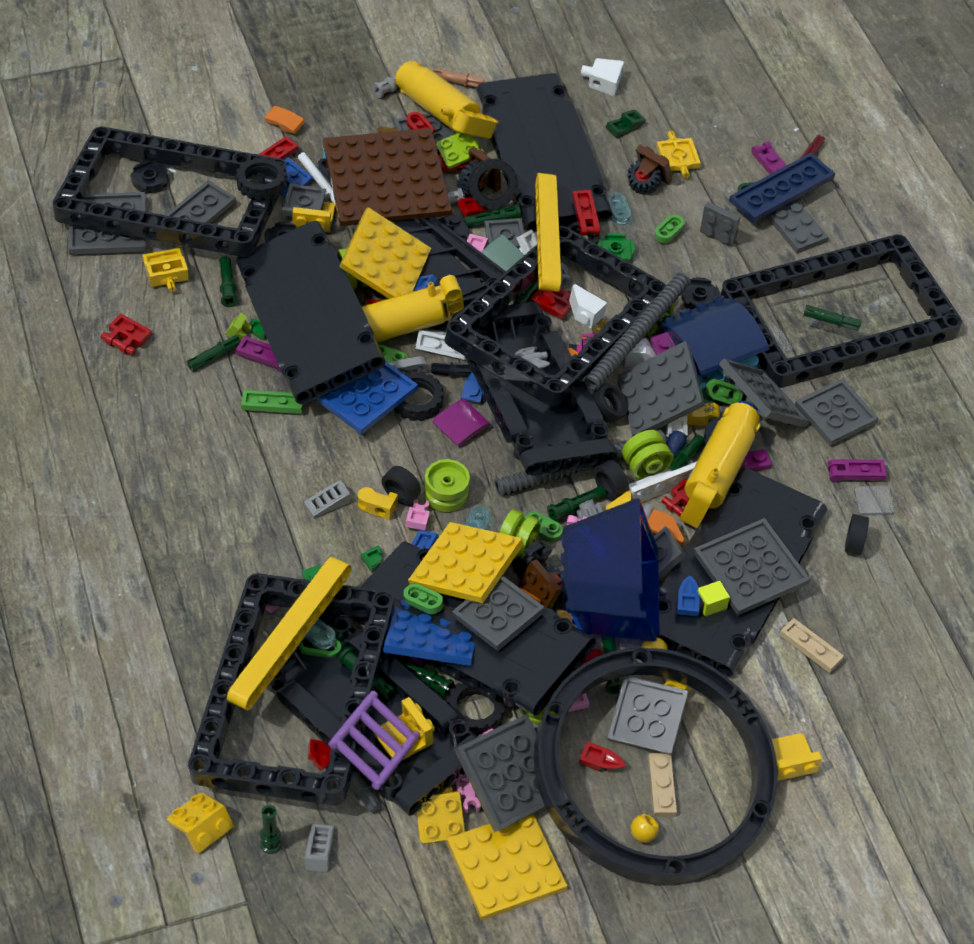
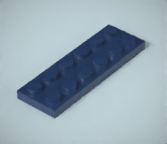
[729,153,835,223]

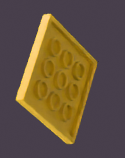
[339,207,431,299]
[408,522,524,603]
[447,813,567,921]

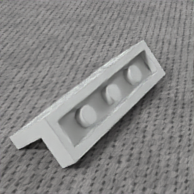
[415,328,466,360]
[629,460,697,507]

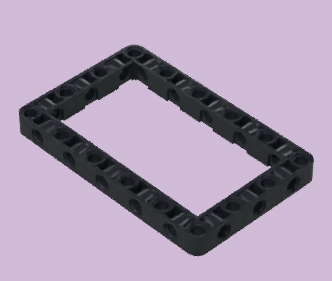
[52,126,287,257]
[444,226,666,407]
[720,234,962,388]
[188,573,395,806]

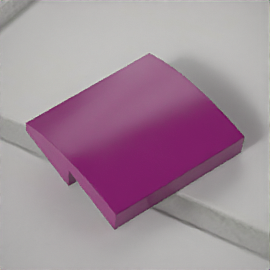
[432,398,490,448]

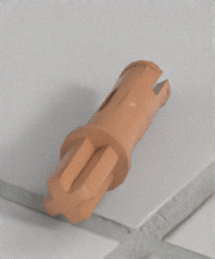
[434,68,485,87]

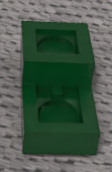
[605,110,646,138]

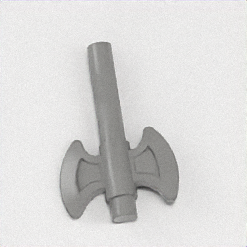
[515,347,550,369]

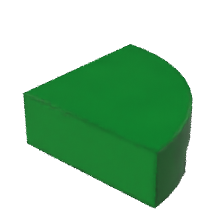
[250,318,266,341]
[361,545,382,572]

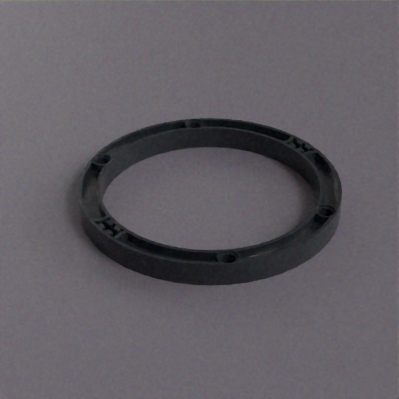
[533,647,778,884]

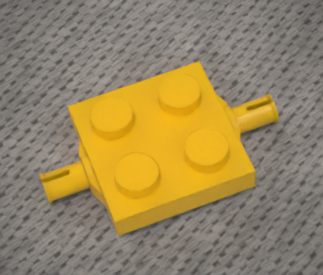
[656,130,701,178]

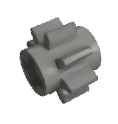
[576,499,603,520]

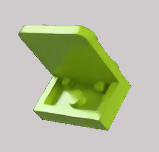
[436,132,483,168]

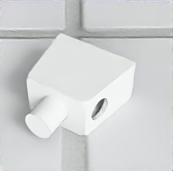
[581,58,624,96]

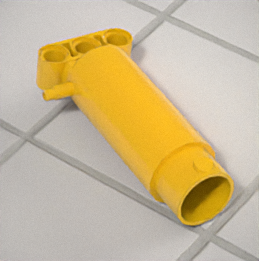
[395,61,498,139]
[362,275,464,343]
[679,403,760,529]

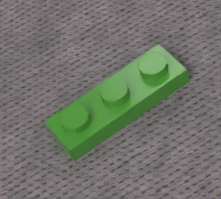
[241,390,303,414]

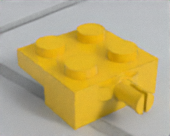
[142,248,189,293]

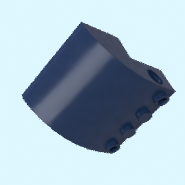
[657,296,770,376]

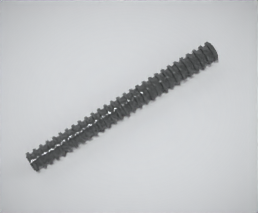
[584,272,691,390]
[495,430,667,496]

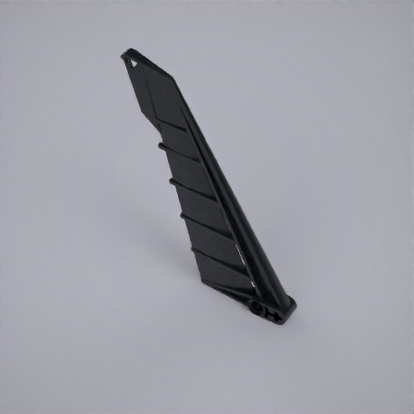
[318,158,519,305]

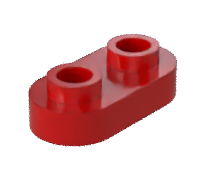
[406,112,433,133]

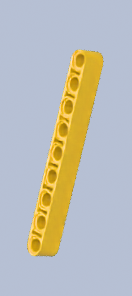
[535,173,561,292]
[227,556,352,710]

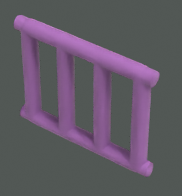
[329,691,420,790]

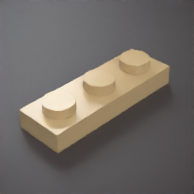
[780,618,844,673]
[648,753,677,817]

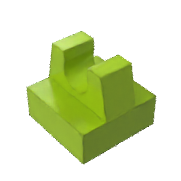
[225,312,252,340]

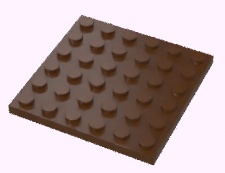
[323,128,452,226]

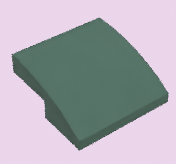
[482,235,524,271]

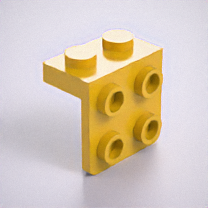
[292,202,335,232]
[374,697,434,760]
[772,733,822,781]
[416,787,465,843]
[167,793,235,854]

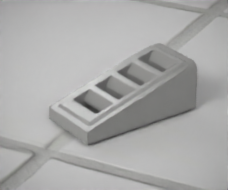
[304,480,350,518]
[305,824,334,872]

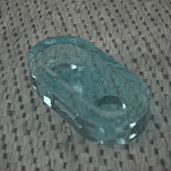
[608,193,631,224]
[464,506,490,530]
[304,619,336,649]

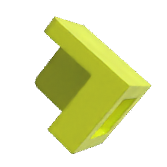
[698,581,730,616]

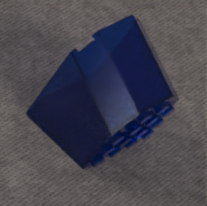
[561,498,660,642]

